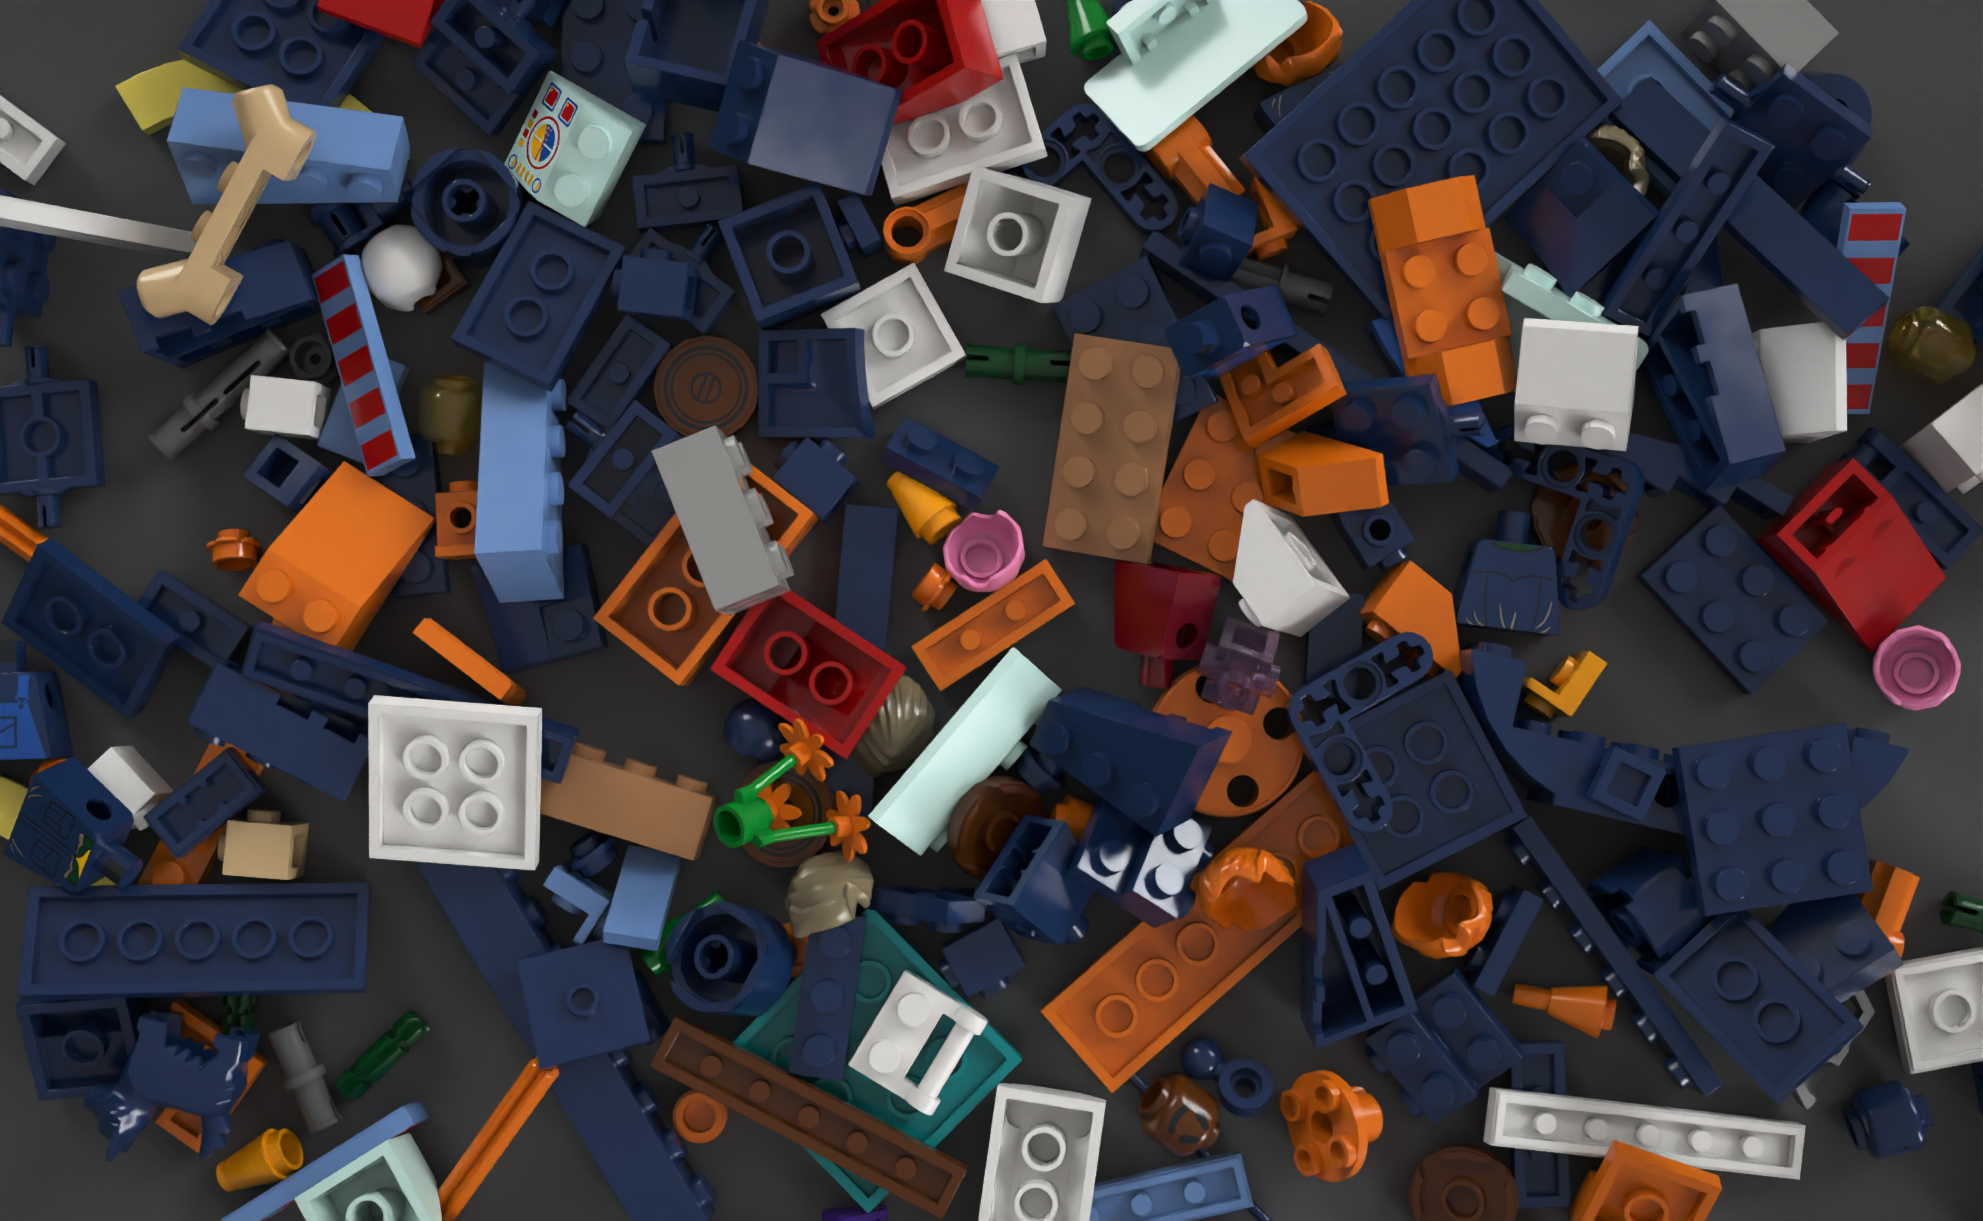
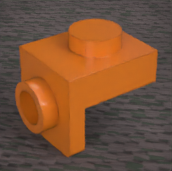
[1245,177,1298,261]

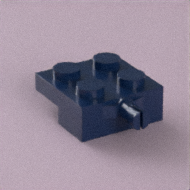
[411,0,558,135]
[0,190,57,347]
[565,400,683,547]

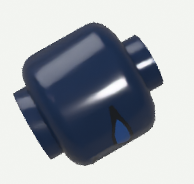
[1843,1080,1934,1159]

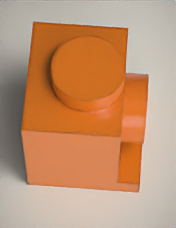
[435,481,478,560]

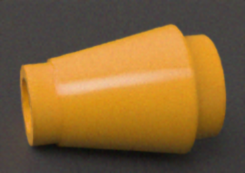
[886,471,962,545]
[216,1128,304,1193]

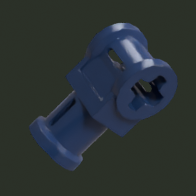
[308,174,413,259]

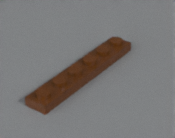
[649,1014,968,1219]

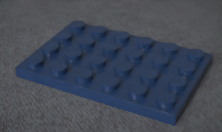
[1239,0,1623,320]

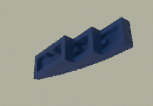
[1593,433,1794,520]

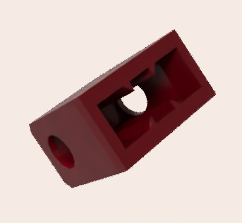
[1114,560,1221,688]

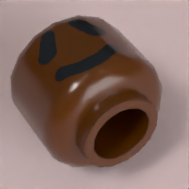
[1138,1074,1221,1157]

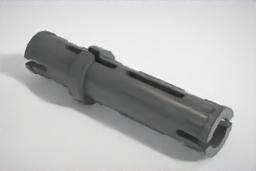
[148,328,291,460]

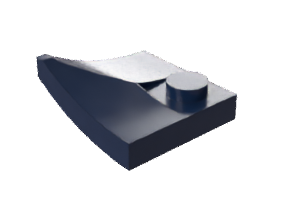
[1504,138,1659,297]
[758,328,875,439]
[471,543,609,674]

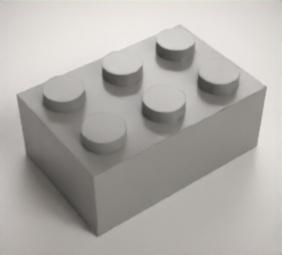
[652,425,794,615]

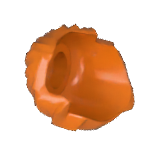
[1252,1,1343,86]
[1197,847,1300,932]
[1390,870,1493,959]

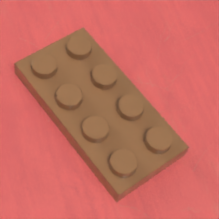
[1043,333,1181,564]

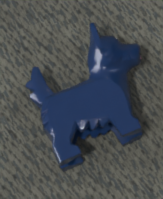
[82,1007,260,1162]

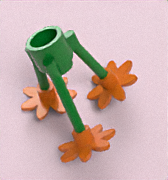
[713,718,871,862]

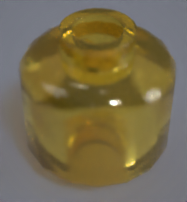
[1886,305,1976,385]
[417,374,483,455]

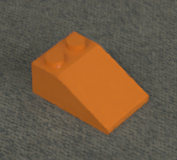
[238,461,436,651]

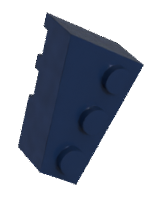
[118,239,321,368]
[1640,283,1786,491]
[187,655,369,801]
[1029,687,1233,837]
[1300,844,1418,1049]
[1767,894,1904,1003]

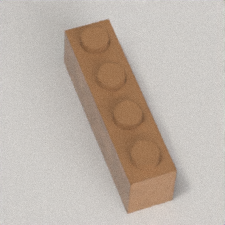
[540,742,719,861]

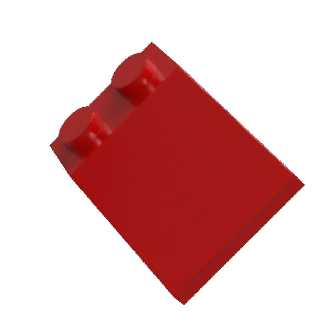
[816,0,1004,125]
[710,589,908,759]

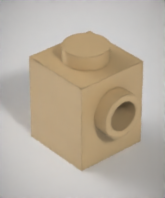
[217,809,309,880]

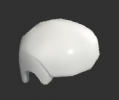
[360,224,443,312]

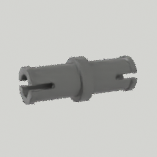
[266,1020,342,1134]

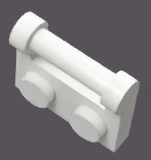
[848,968,989,1116]

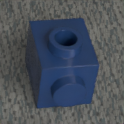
[1177,183,1259,282]
[612,248,698,322]
[773,437,860,523]
[938,916,1025,999]

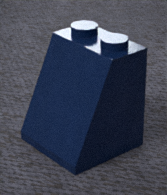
[709,39,903,196]

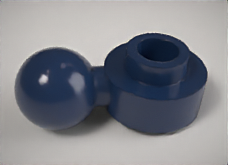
[1180,1037,1273,1117]

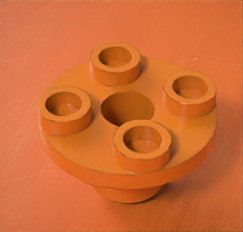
[1279,1070,1383,1182]

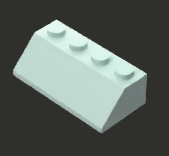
[868,647,1062,856]

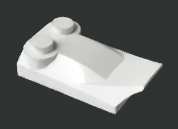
[978,1083,1106,1221]

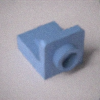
[543,863,614,945]

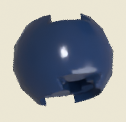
[723,698,791,765]

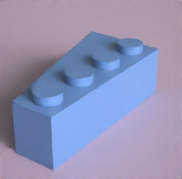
[167,87,411,205]
[474,362,567,603]

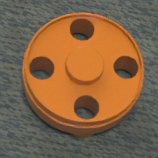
[1151,660,1303,817]

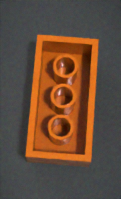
[593,464,819,686]

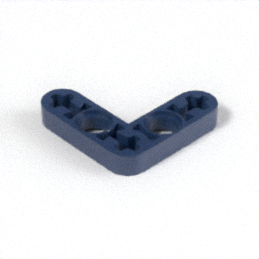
[1002,103,1178,236]
[1488,425,1644,611]
[1284,632,1433,833]

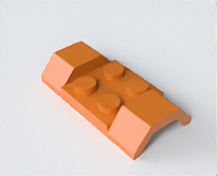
[1367,175,1517,407]

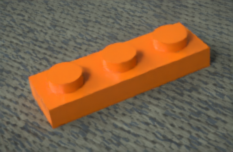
[911,559,1075,692]

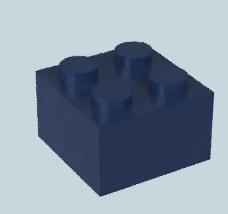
[718,182,861,330]

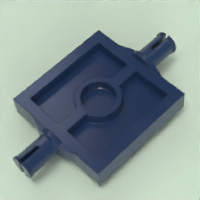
[1709,63,1873,210]
[0,345,105,529]
[1305,374,1487,486]

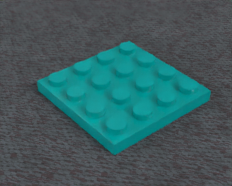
[732,908,1022,1214]

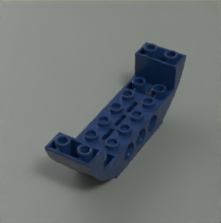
[1456,641,1909,836]

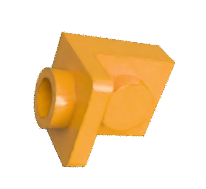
[1521,651,1608,720]

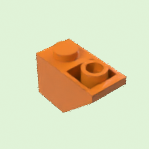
[1258,431,1389,517]
[1358,560,1462,680]

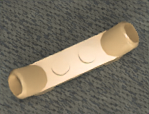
[137,84,317,326]

